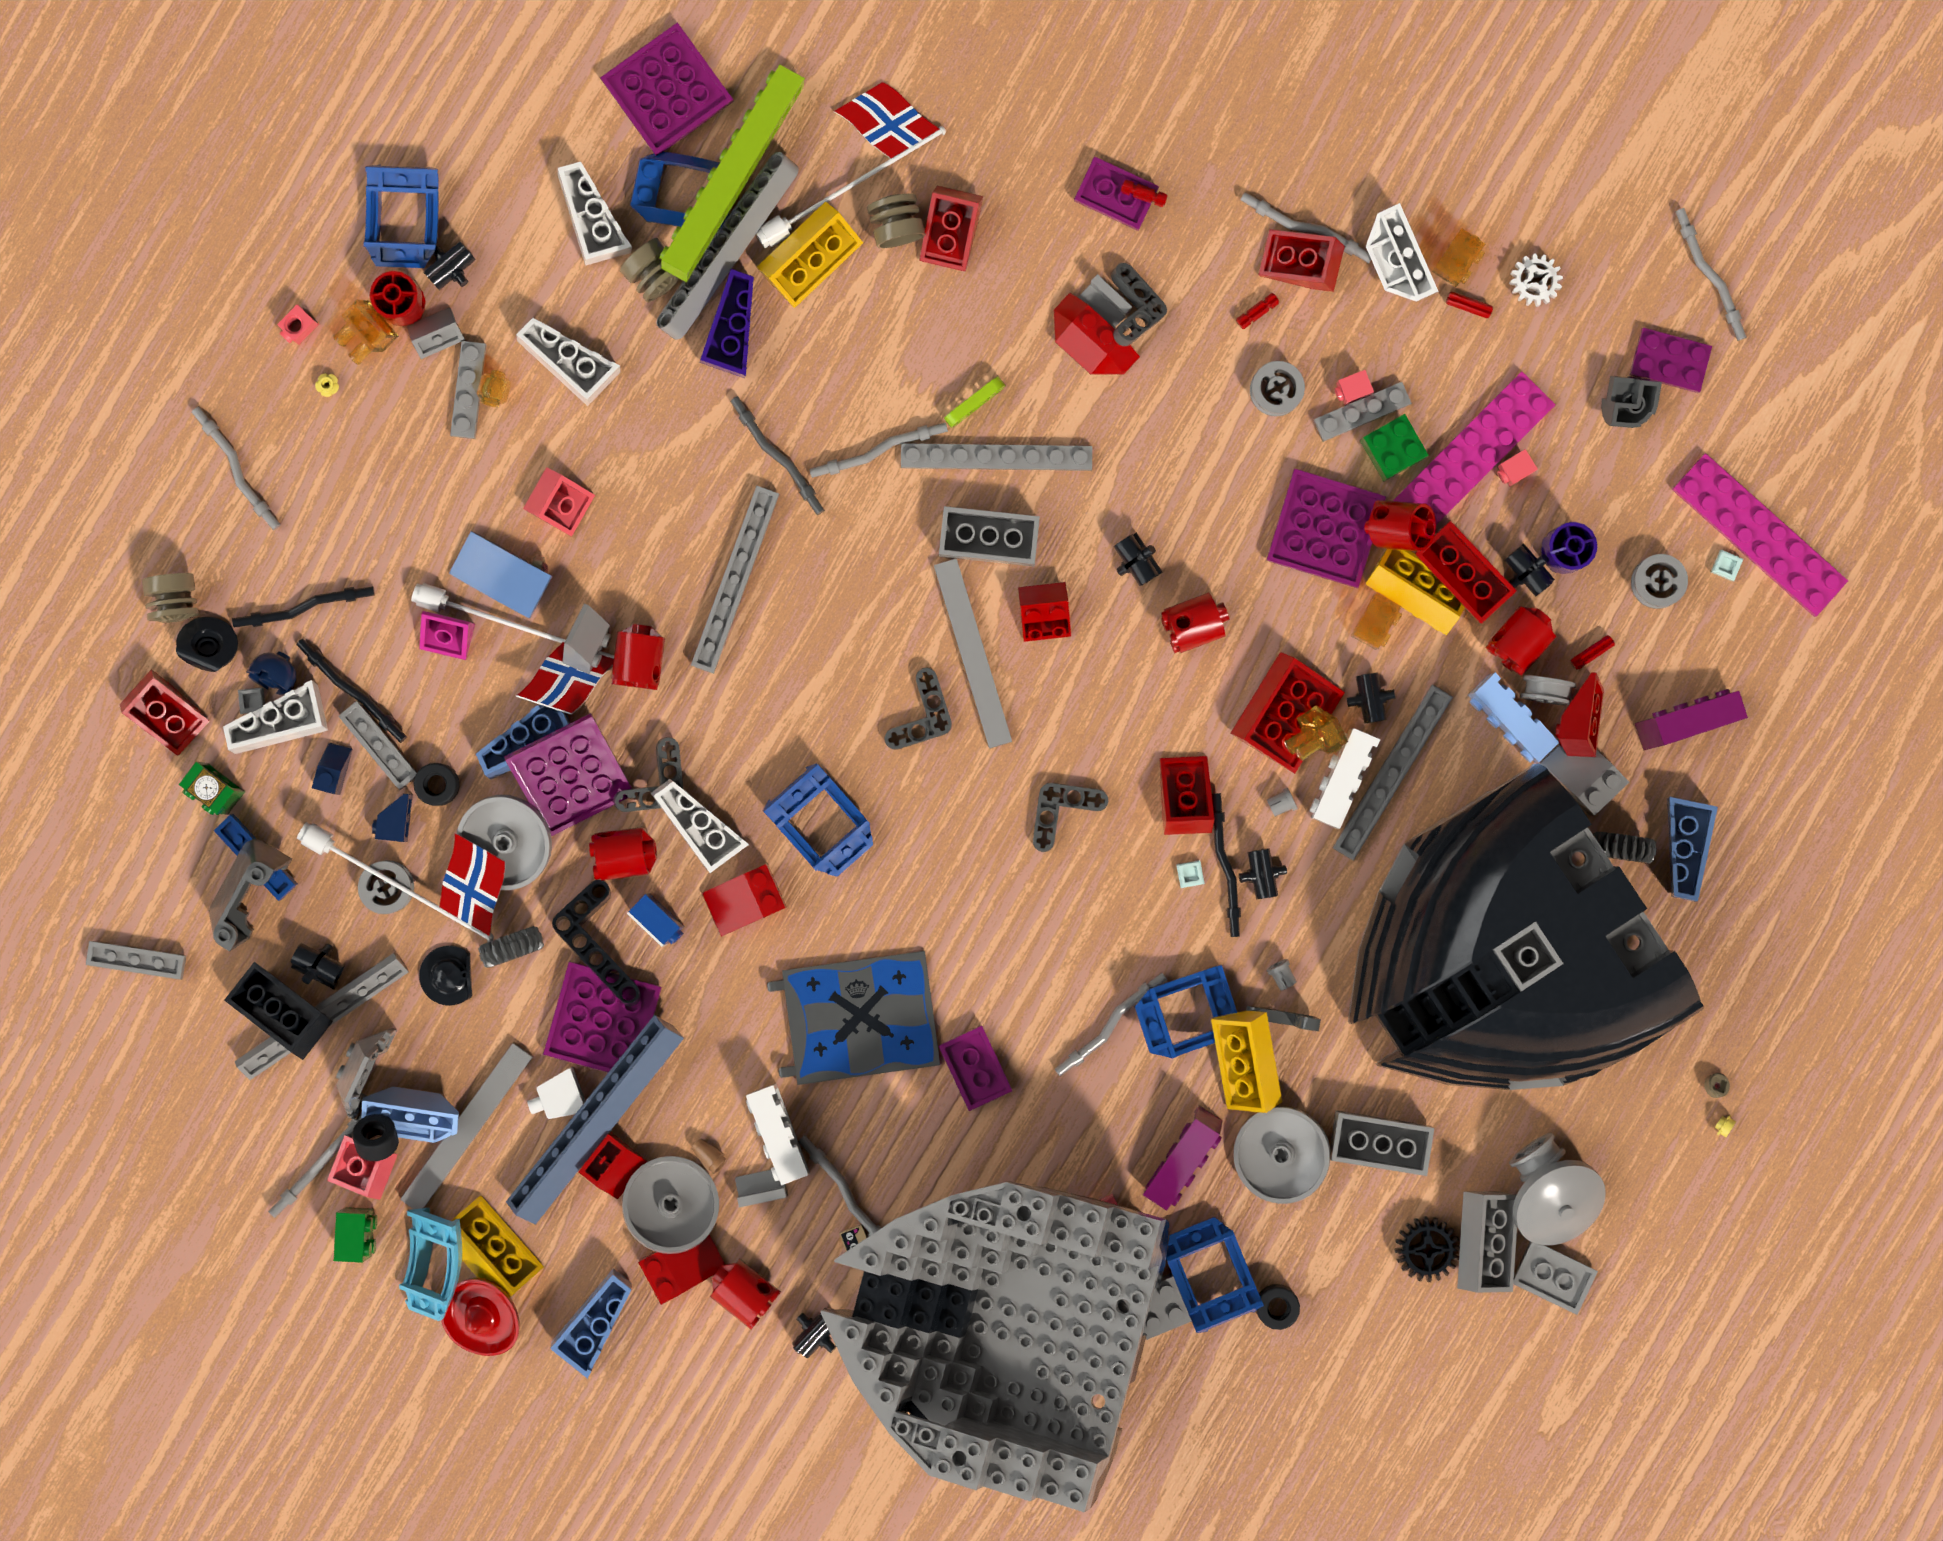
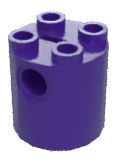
[1541,522,1598,574]

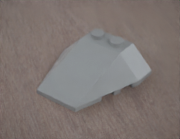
[336,1028,397,1119]

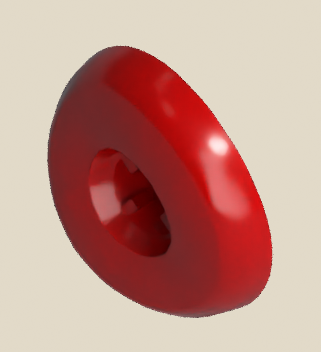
[441,1278,520,1356]

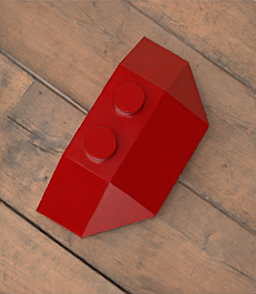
[1054,293,1140,375]

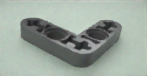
[1111,263,1167,346]
[885,668,952,750]
[613,737,683,812]
[1033,783,1108,852]
[1246,1006,1321,1031]

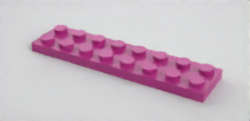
[1393,371,1556,525]
[1672,453,1848,617]

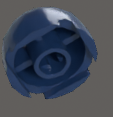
[246,651,296,696]

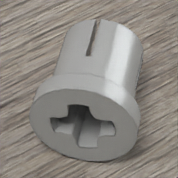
[1267,787,1298,817]
[1267,959,1297,990]

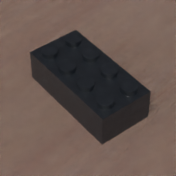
[224,962,333,1060]

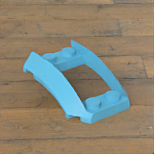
[399,1208,462,1321]

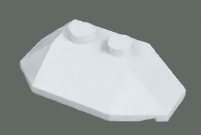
[1366,203,1439,302]

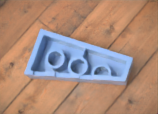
[1468,672,1559,763]

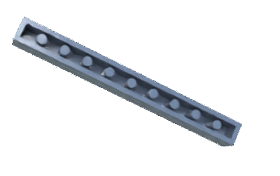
[506,1015,684,1225]

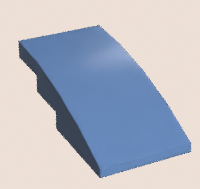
[449,531,552,618]

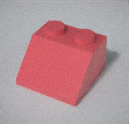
[523,467,595,537]
[327,1135,398,1200]

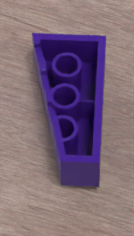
[699,269,754,378]

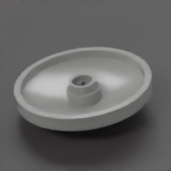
[457,795,552,890]
[1234,1106,1331,1204]
[622,1156,719,1254]
[1513,1160,1606,1245]

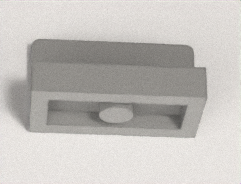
[1078,274,1132,328]
[407,308,465,359]
[735,1170,788,1207]

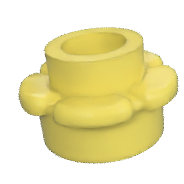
[315,373,339,397]
[1715,1115,1736,1137]

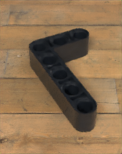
[552,880,641,1007]

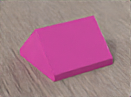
[419,611,475,660]

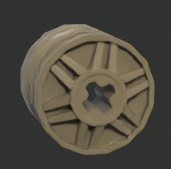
[867,193,926,248]
[620,238,679,302]
[142,573,199,623]

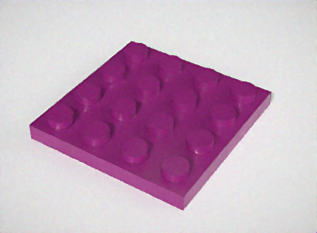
[600,22,734,155]
[1266,468,1386,589]
[504,713,635,836]
[543,961,662,1073]

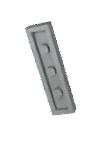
[450,341,487,439]
[1313,382,1412,442]
[338,701,417,790]
[86,941,187,980]

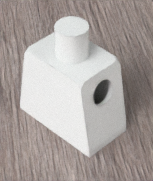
[527,1067,586,1119]

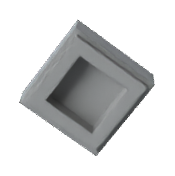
[238,688,265,714]

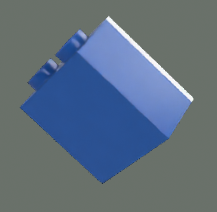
[627,893,685,947]

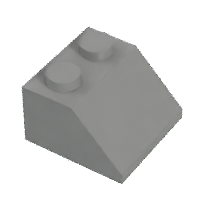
[563,603,612,674]

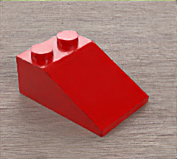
[919,185,983,272]
[1258,229,1345,292]
[120,669,210,756]
[1556,672,1604,757]
[1159,756,1214,835]
[702,864,787,937]
[638,1234,726,1305]

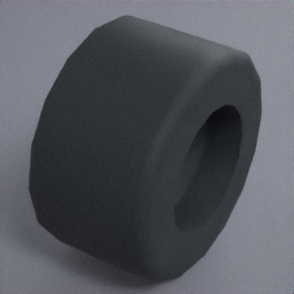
[414,763,460,806]
[352,1114,399,1161]
[1256,1284,1300,1330]

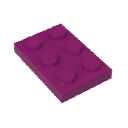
[1074,156,1159,231]
[1629,328,1712,393]
[938,1025,1012,1111]

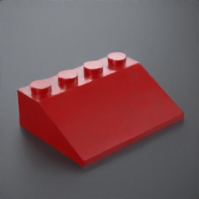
[1230,652,1345,774]

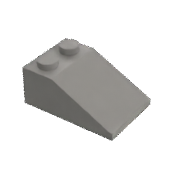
[1540,745,1629,816]

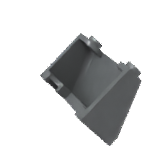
[209,839,292,951]

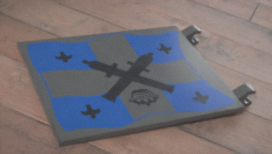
[767,951,940,1085]

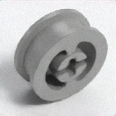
[1250,361,1305,416]
[1631,554,1688,609]
[1520,675,1577,706]
[358,860,414,914]
[1509,1133,1566,1182]

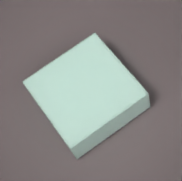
[1711,550,1743,582]
[1176,860,1205,888]

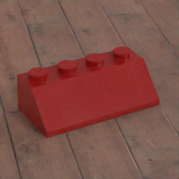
[1415,521,1517,624]

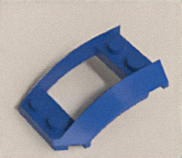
[630,152,730,234]
[364,164,439,268]
[763,763,873,877]
[1135,965,1237,1058]
[1166,1217,1264,1333]

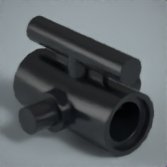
[423,241,476,291]
[1113,532,1163,586]
[1504,543,1555,597]
[1347,673,1396,724]
[1239,848,1287,900]
[291,943,345,989]
[792,1308,836,1358]

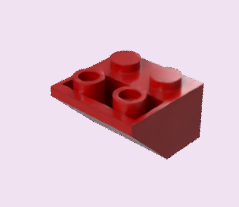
[1018,582,1071,642]
[578,1132,648,1199]

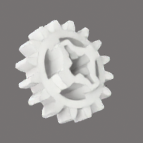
[1509,253,1563,307]

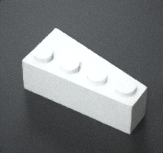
[558,162,632,266]
[516,318,620,406]
[223,680,328,754]
[1310,728,1380,829]
[651,779,749,873]
[746,1083,810,1185]

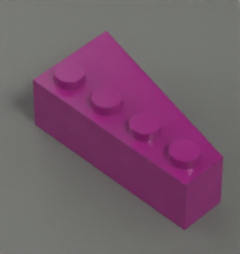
[1635,689,1748,751]
[1143,1105,1223,1211]

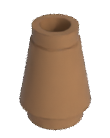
[691,1139,727,1174]

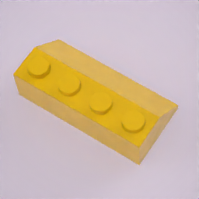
[757,201,863,308]
[1366,548,1465,635]
[1211,1011,1282,1113]
[451,1195,544,1297]

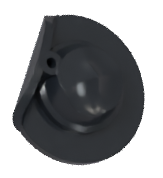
[176,617,238,672]
[419,946,472,1006]

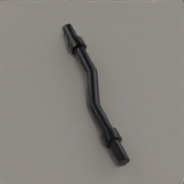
[232,586,375,628]
[296,639,407,743]
[1212,793,1241,937]

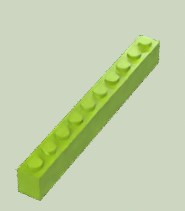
[660,64,805,282]

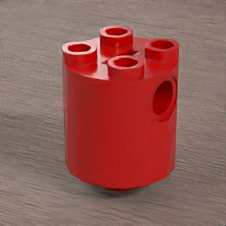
[369,271,426,326]
[1364,500,1436,551]
[1161,592,1230,654]
[1485,606,1556,676]
[611,624,665,690]
[589,827,657,881]
[710,1259,781,1330]

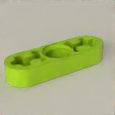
[944,376,1006,428]

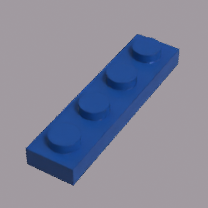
[213,814,298,901]

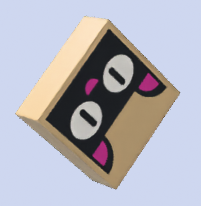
[839,1224,867,1252]

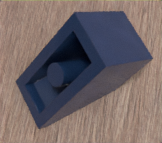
[312,743,353,795]
[372,794,413,842]

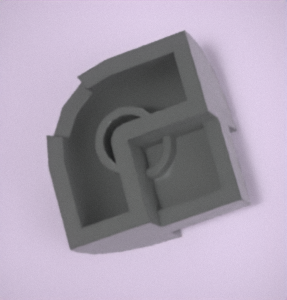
[1601,376,1662,428]

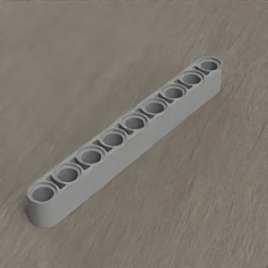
[656,152,799,340]

